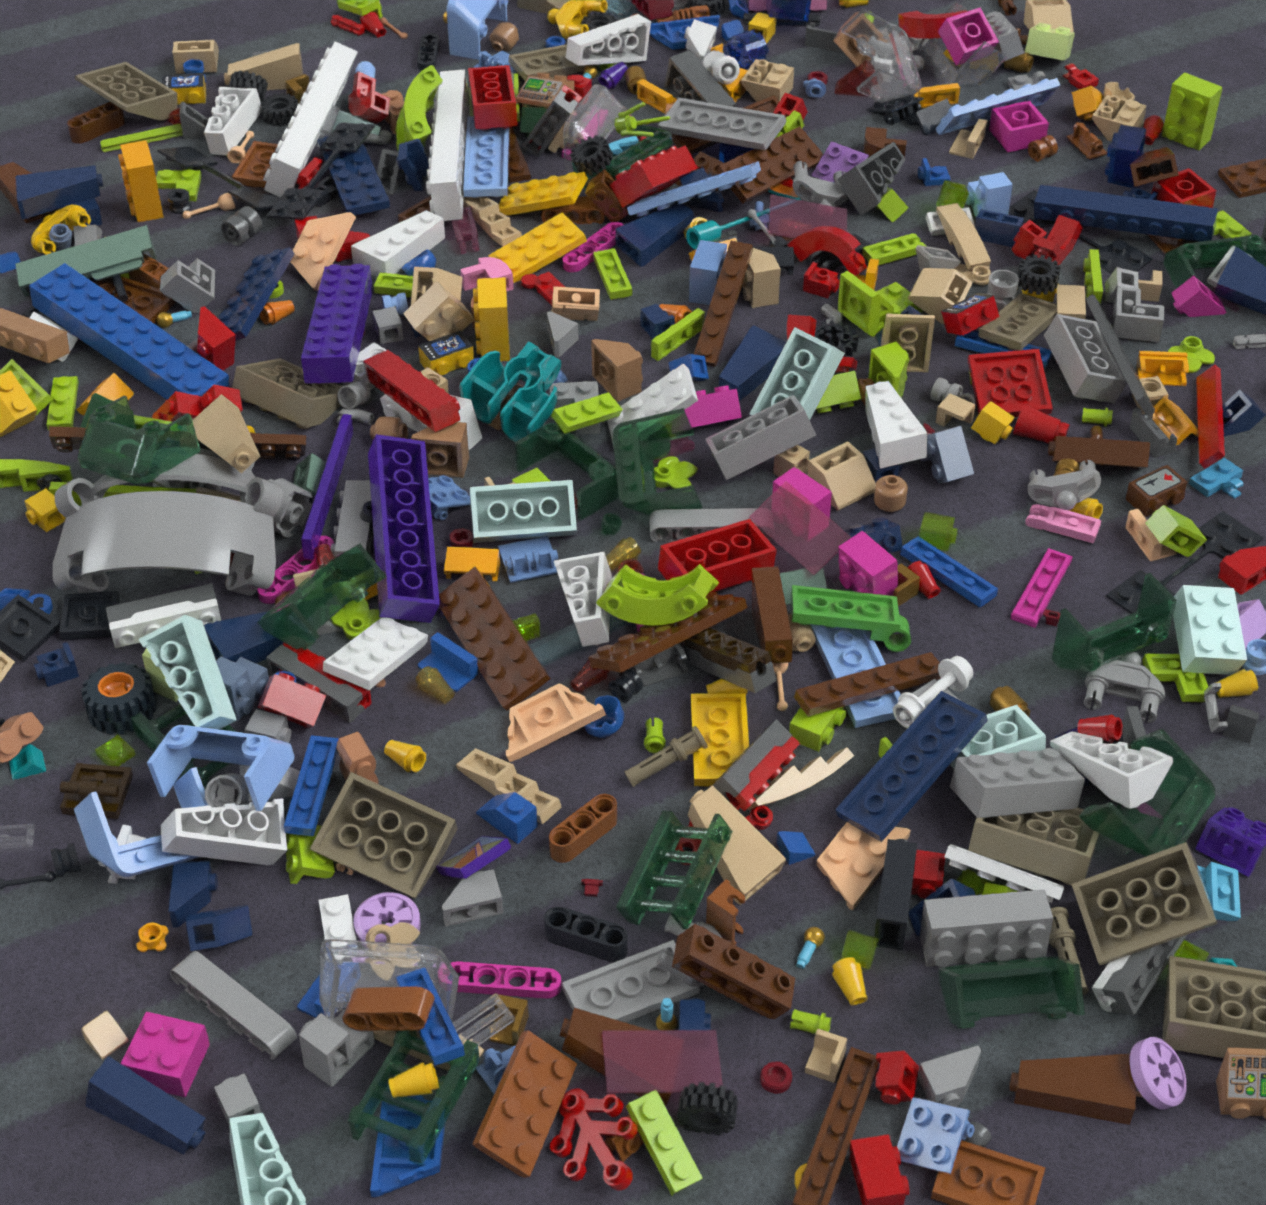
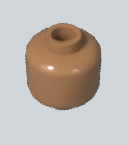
[490,22,519,52]
[370,417,408,439]
[874,475,908,512]

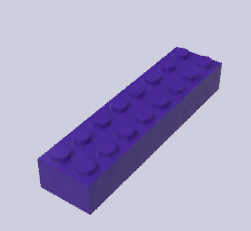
[301,263,373,384]
[368,434,440,623]

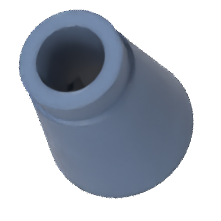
[49,224,72,252]

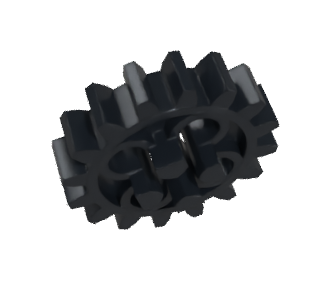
[815,320,859,357]

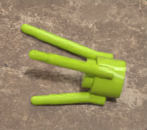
[614,102,670,137]

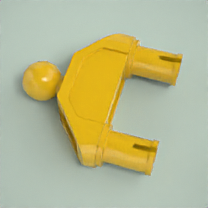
[547,0,608,39]
[31,204,91,255]

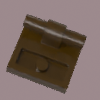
[60,763,133,819]

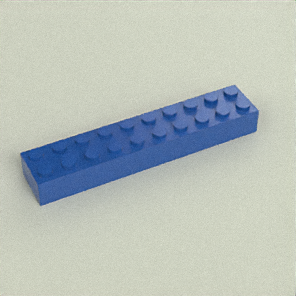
[29,263,230,400]

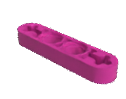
[562,222,624,273]
[257,536,334,604]
[443,961,562,999]

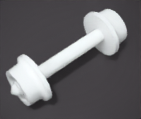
[702,51,740,84]
[893,656,974,728]

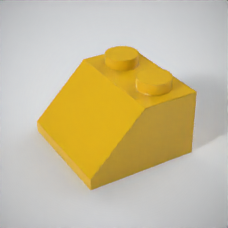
[0,370,37,437]

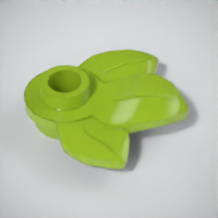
[1168,336,1215,373]
[650,456,698,490]
[329,595,382,640]

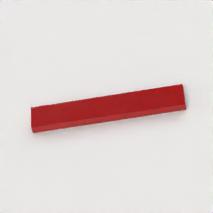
[1196,365,1225,469]

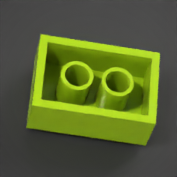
[1162,73,1223,151]

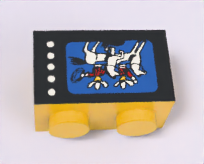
[162,73,206,105]
[418,330,474,375]

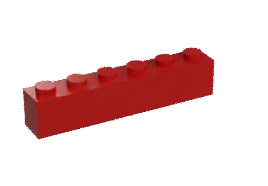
[363,350,461,432]

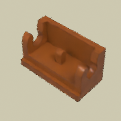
[706,879,745,945]

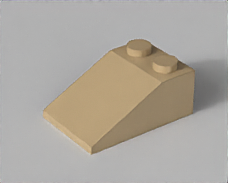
[881,314,935,372]

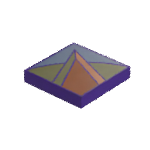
[436,836,511,879]

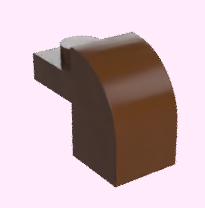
[864,127,907,158]

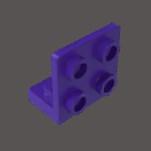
[1195,807,1266,877]

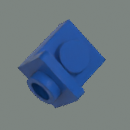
[918,158,951,186]

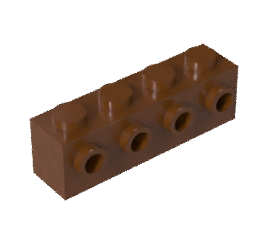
[672,924,795,1020]

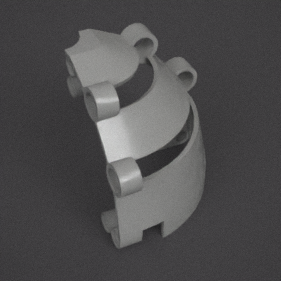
[53,439,283,596]

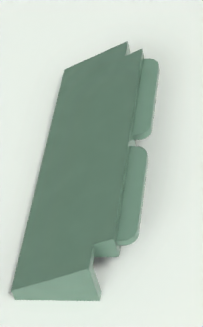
[16,225,157,296]

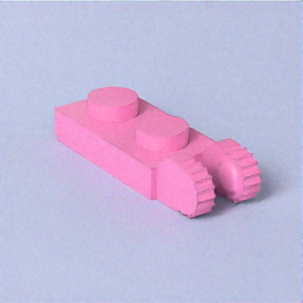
[1025,504,1101,544]

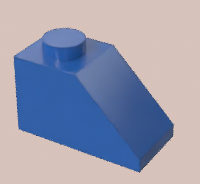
[476,792,538,844]

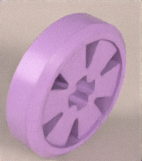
[354,892,421,950]
[1130,1037,1186,1110]

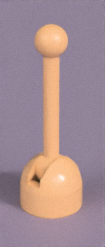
[227,131,254,164]
[182,193,235,219]
[772,663,789,711]

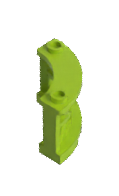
[395,65,443,152]
[596,564,719,626]

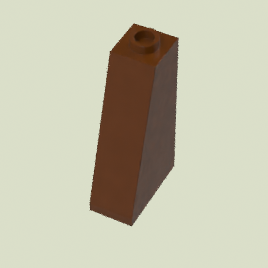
[1130,147,1179,186]
[0,162,64,224]
[1048,436,1150,469]
[752,566,793,664]
[559,1007,683,1107]
[1009,1054,1136,1125]

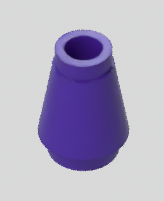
[598,62,628,90]

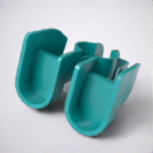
[459,341,562,449]

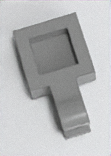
[1007,71,1046,91]

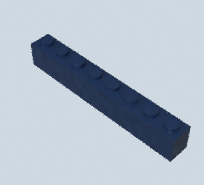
[1034,185,1218,243]

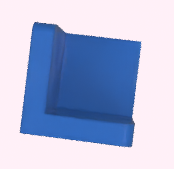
[668,354,709,381]

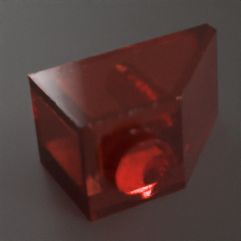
[835,60,883,97]

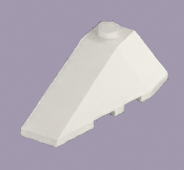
[1050,732,1173,809]

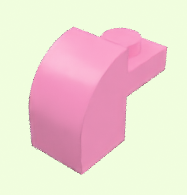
[460,257,513,291]

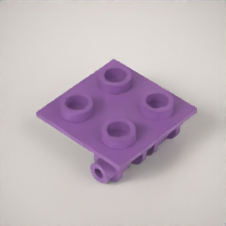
[811,141,869,182]

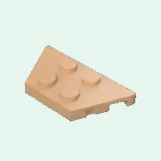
[290,212,356,291]
[506,683,606,762]
[817,822,911,910]

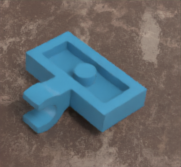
[1189,458,1244,499]

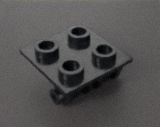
[867,94,924,125]

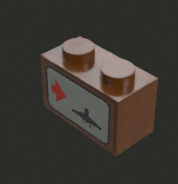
[1125,465,1187,517]

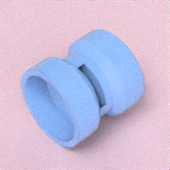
[382,293,408,316]
[1242,639,1266,675]

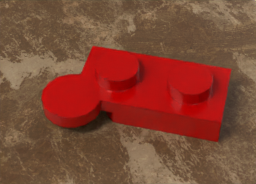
[296,158,322,189]
[521,272,565,305]

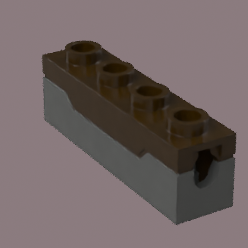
[684,628,777,693]

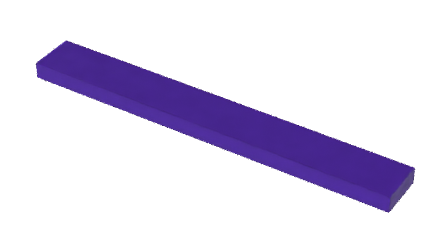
[301,414,353,559]

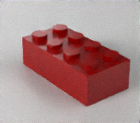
[468,65,518,130]
[610,145,698,208]
[658,519,777,593]

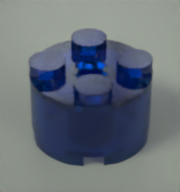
[723,29,769,70]

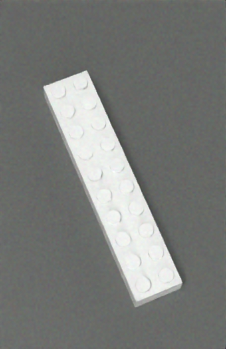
[264,42,357,197]
[426,70,470,221]

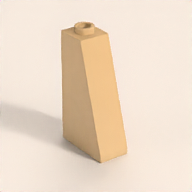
[224,43,303,90]
[185,394,260,473]
[688,785,786,905]

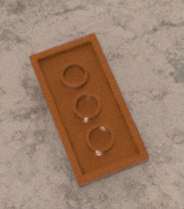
[472,1030,577,1178]

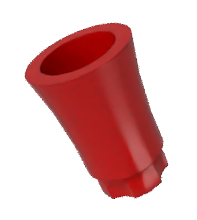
[1013,403,1070,444]

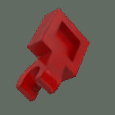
[1063,63,1099,90]

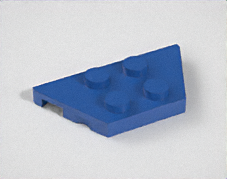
[649,15,720,50]
[370,1079,446,1197]

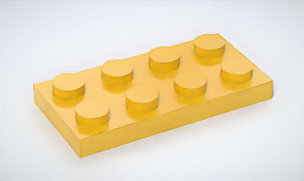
[498,172,588,216]
[488,213,587,283]
[691,693,749,786]

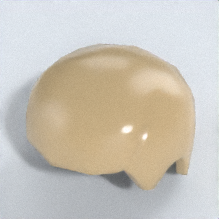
[1103,82,1135,101]

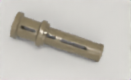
[624,726,708,787]
[1049,907,1089,996]

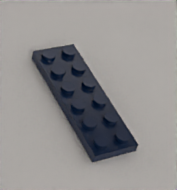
[317,136,390,215]
[219,247,295,341]
[835,691,988,842]

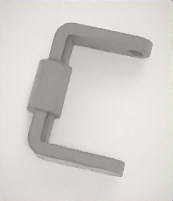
[1204,683,1228,733]

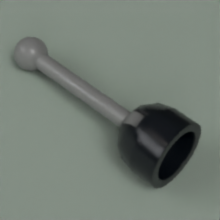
[747,209,788,247]

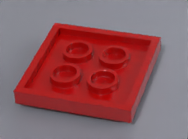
[967,349,1053,417]

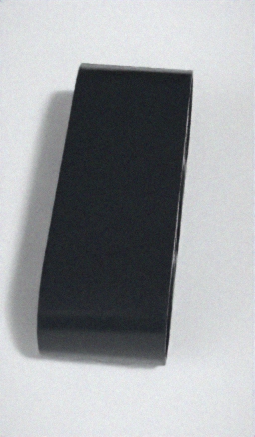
[544,906,628,962]

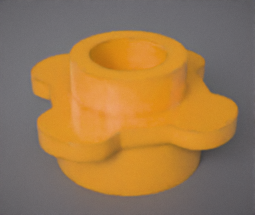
[136,923,169,952]

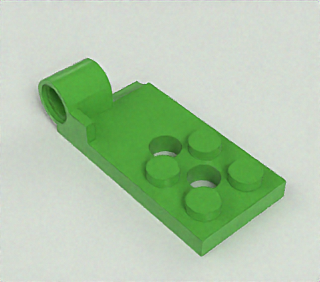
[790,585,911,652]

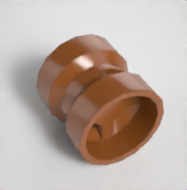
[1028,135,1058,162]

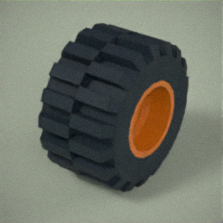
[81,662,157,734]

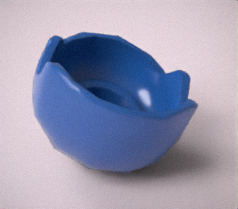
[402,249,436,276]
[584,695,624,738]

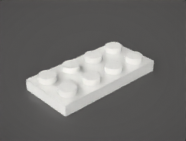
[607,364,698,452]
[323,618,428,690]
[945,844,1064,903]

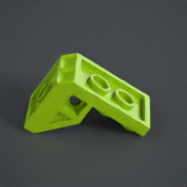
[838,271,923,337]

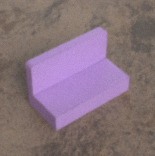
[1237,599,1266,650]

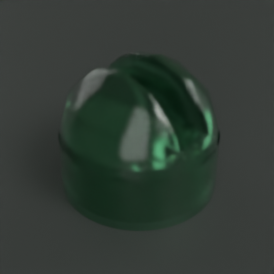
[601,513,622,535]

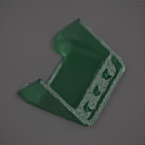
[1079,729,1215,857]

